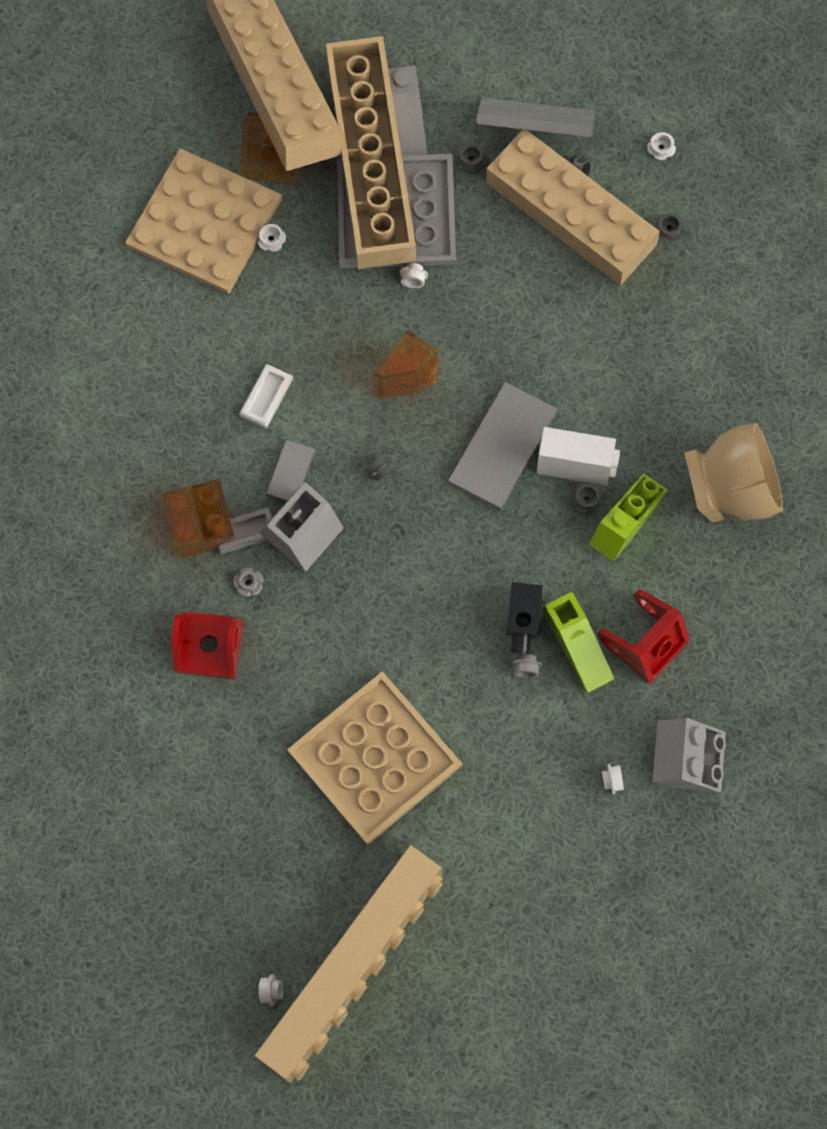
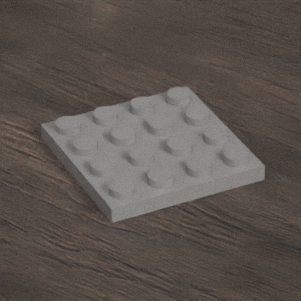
[337,154,456,269]

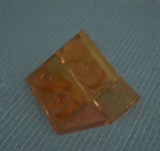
[161,479,234,560]

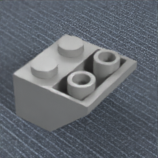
[259,482,343,573]
[652,718,726,793]

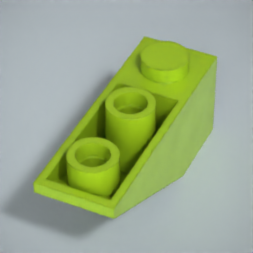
[589,473,668,562]
[543,592,614,694]

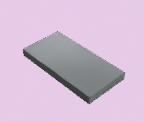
[476,98,595,137]
[448,382,557,511]

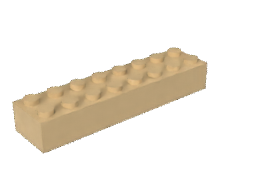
[206,0,341,171]
[326,36,416,269]
[255,845,443,1083]

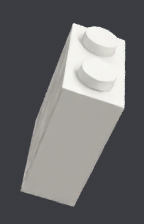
[536,427,620,486]

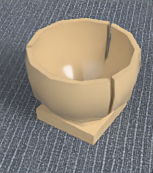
[684,423,783,523]

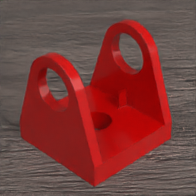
[597,589,690,684]
[171,611,244,679]

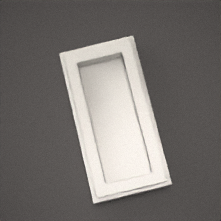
[239,364,293,429]

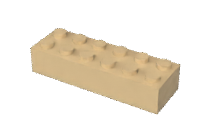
[486,130,660,286]

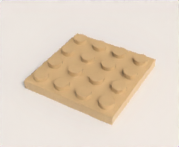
[125,148,282,294]
[287,671,462,846]

